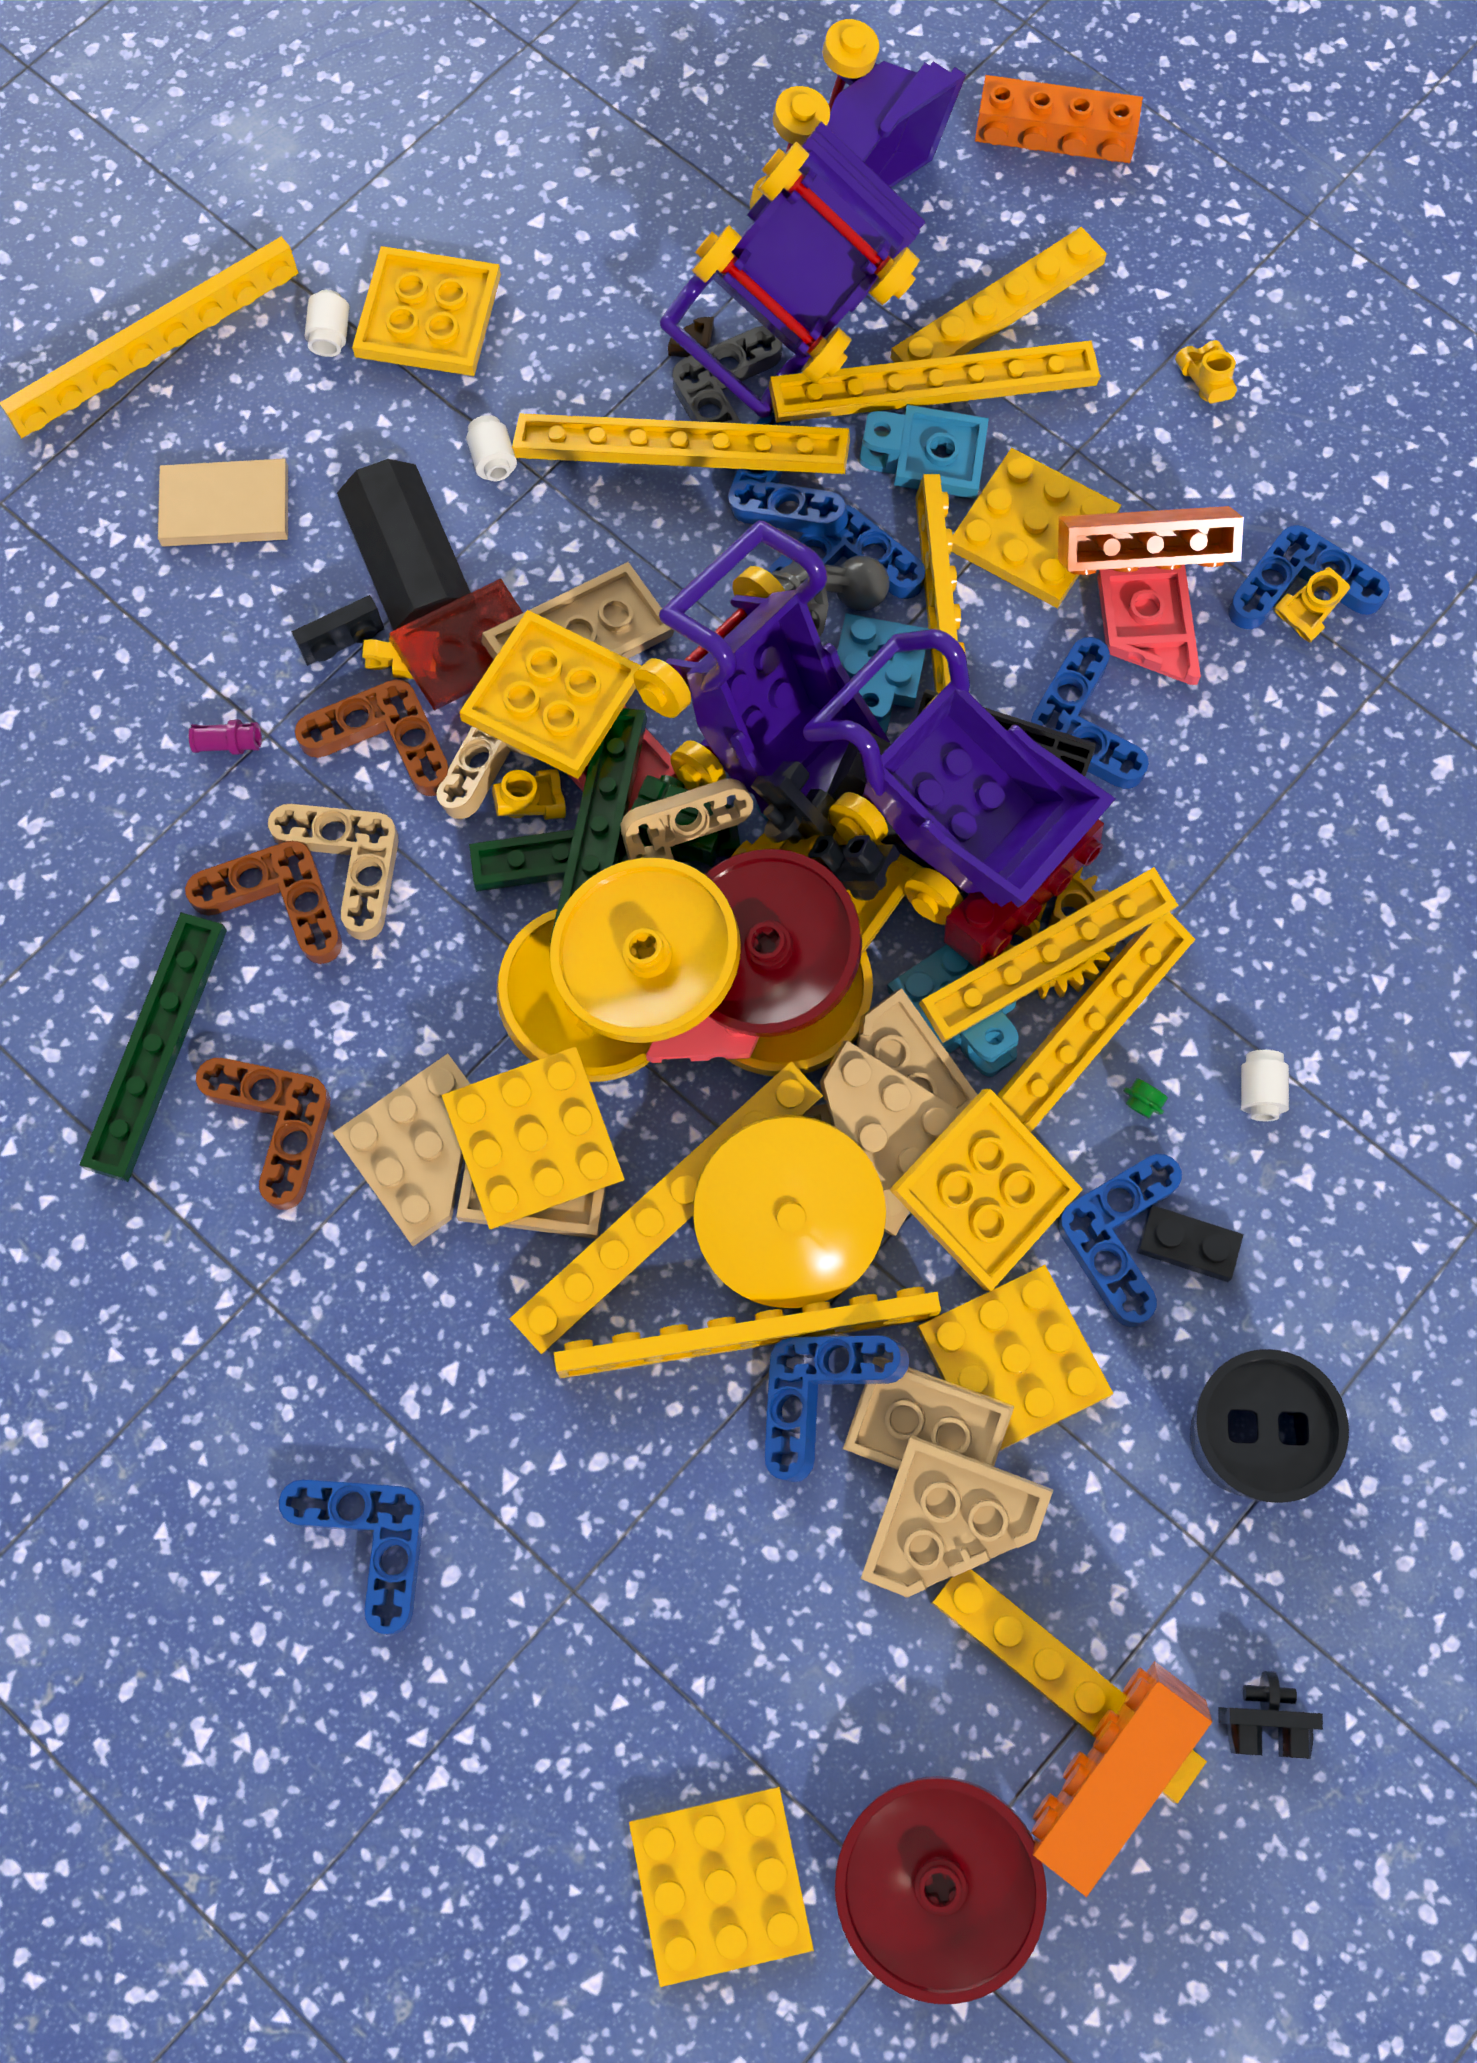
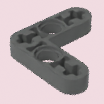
[672,326,782,423]

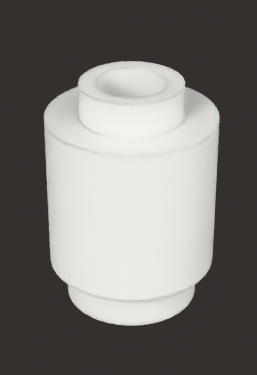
[305,290,350,357]
[466,415,517,481]
[1241,1050,1289,1121]

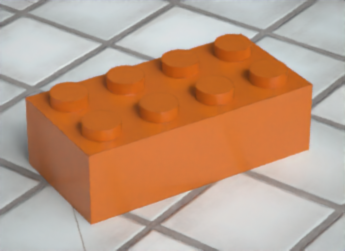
[1031,1661,1212,1897]

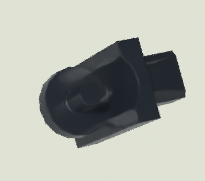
[751,761,836,844]
[808,835,900,901]
[1218,1671,1323,1759]

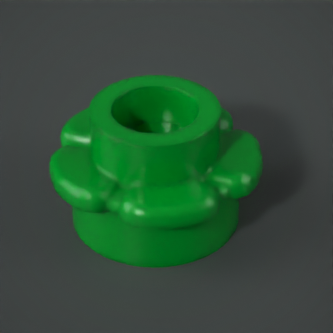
[1123,1078,1168,1119]

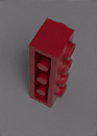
[944,819,1104,968]

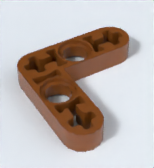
[295,679,449,796]
[185,841,342,964]
[196,1058,331,1210]

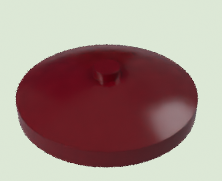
[705,849,862,1037]
[835,1776,1047,2004]

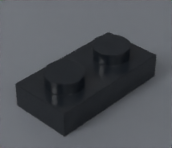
[291,595,385,666]
[1137,1205,1244,1282]

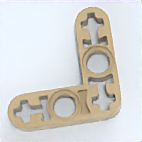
[436,726,537,819]
[621,778,753,860]
[268,804,399,940]

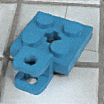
[859,405,989,499]
[837,613,929,734]
[887,944,1019,1077]

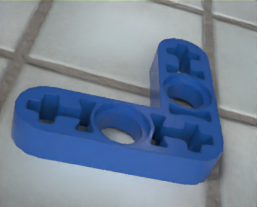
[728,413,848,536]
[768,505,926,599]
[1228,525,1390,629]
[1031,637,1149,789]
[1058,1154,1182,1327]
[765,1335,909,1483]
[278,1479,424,1635]

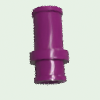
[189,719,262,755]

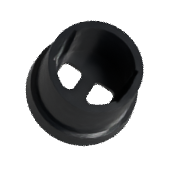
[1190,1349,1349,1503]

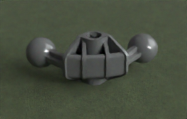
[733,555,889,637]

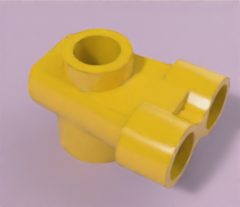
[1175,340,1237,404]
[1273,567,1350,643]
[492,769,566,820]

